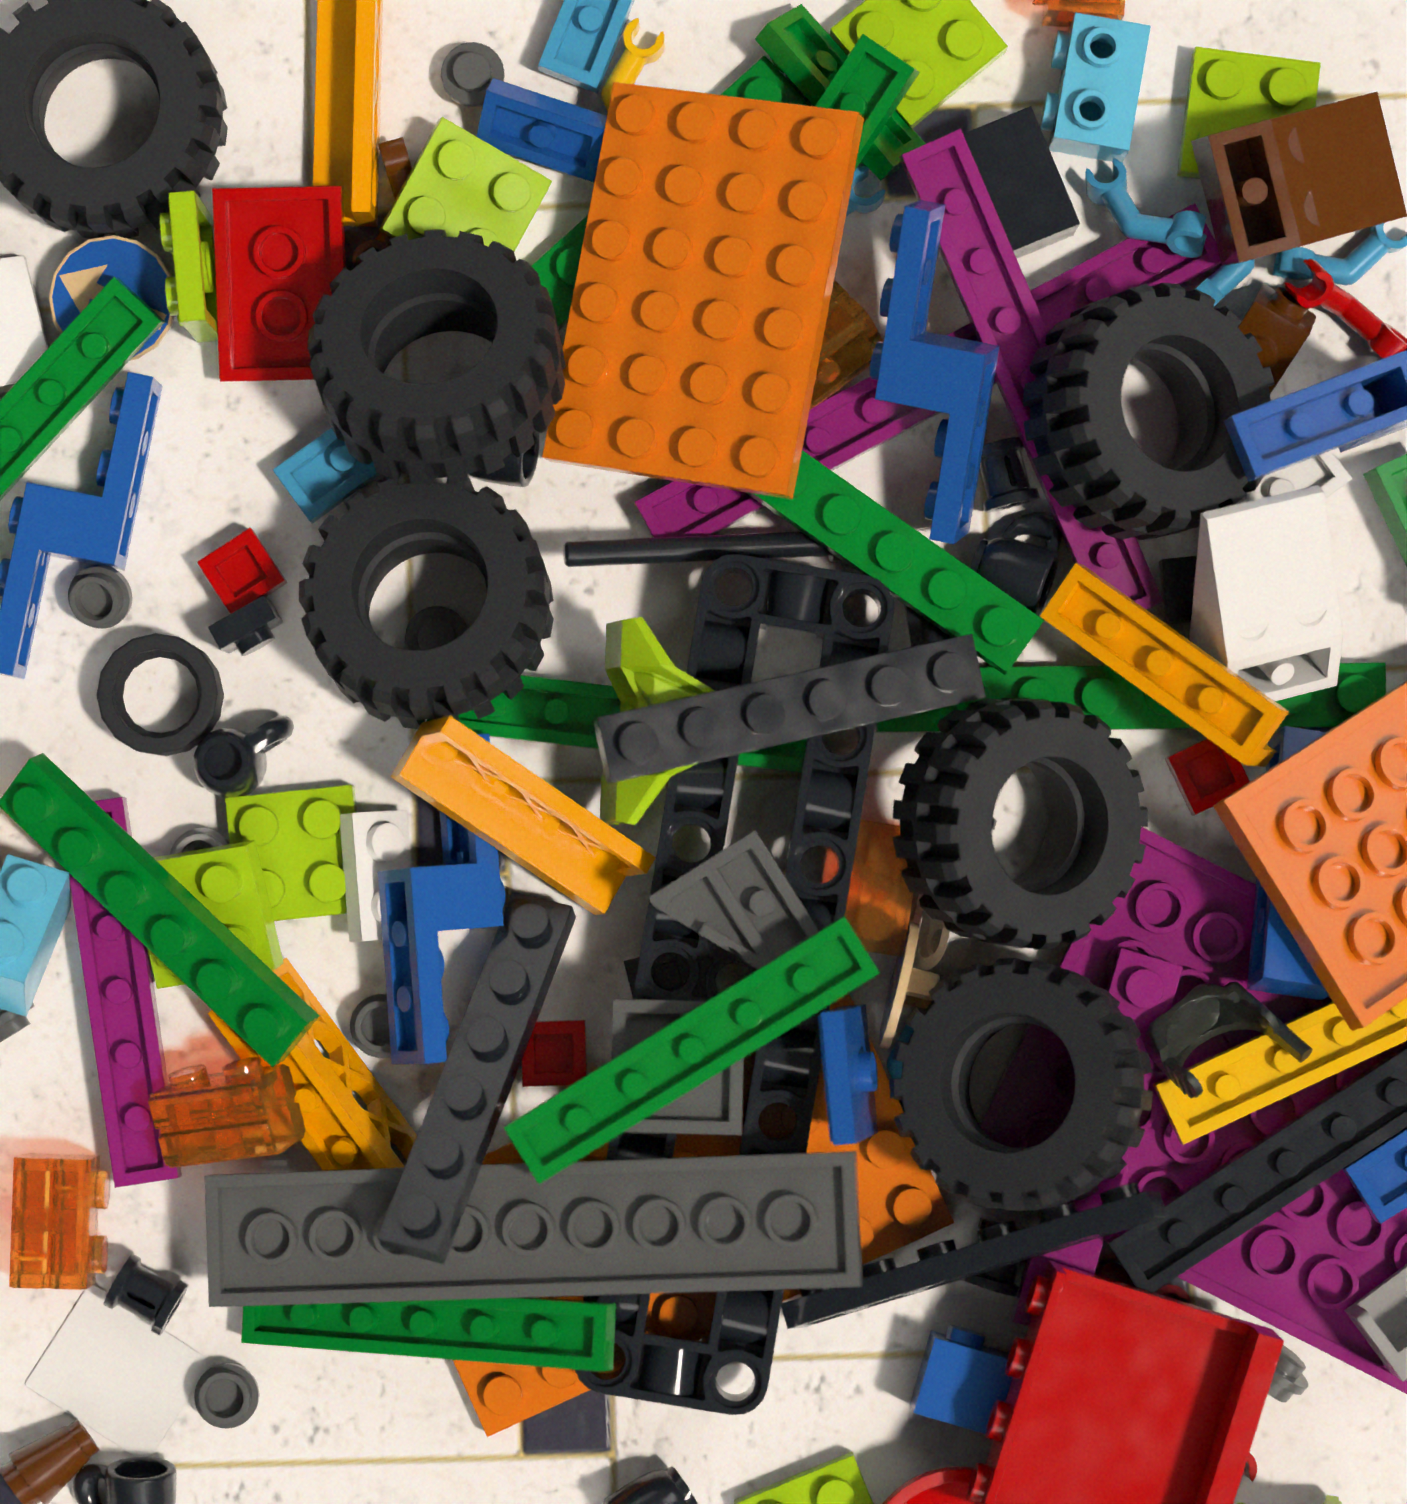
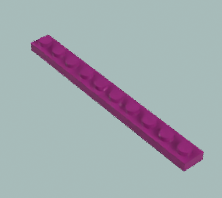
[635,203,1221,538]

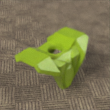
[600,617,715,825]

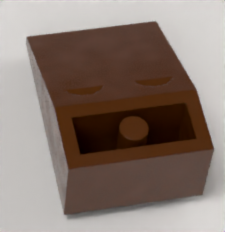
[1191,91,1407,266]

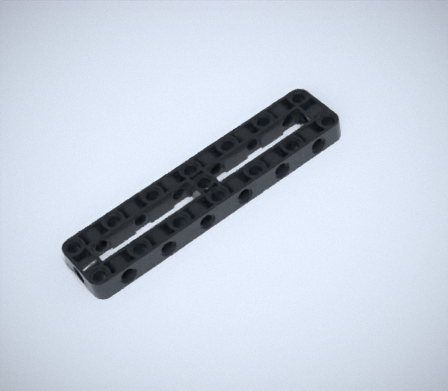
[575,554,894,1415]

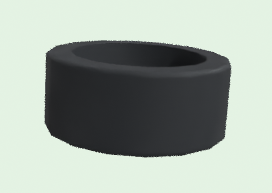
[96,633,224,756]

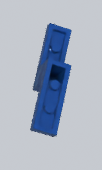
[870,200,1000,544]
[1224,350,1407,482]
[0,372,163,680]
[378,734,505,1064]

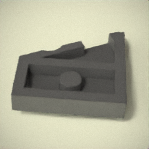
[648,830,819,969]

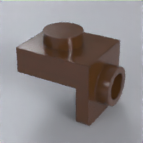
[1238,284,1316,394]

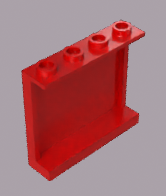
[966,1261,1284,1504]

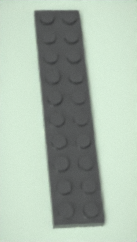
[205,1151,863,1307]

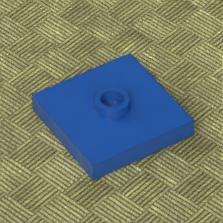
[818,1004,878,1145]

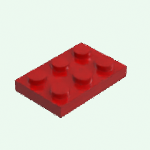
[212,186,346,382]

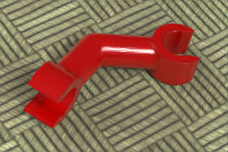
[1285,259,1407,359]

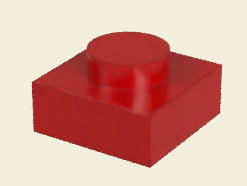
[197,527,288,614]
[1164,738,1250,816]
[522,1020,587,1087]

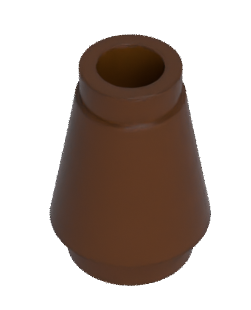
[0,1419,100,1504]

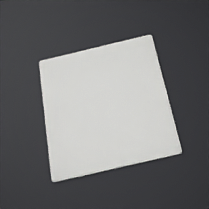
[25,1283,212,1457]

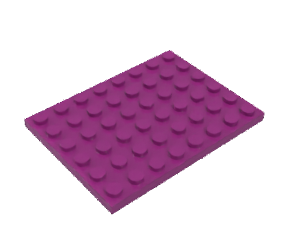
[979,827,1407,1394]

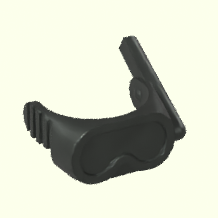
[1144,981,1313,1099]

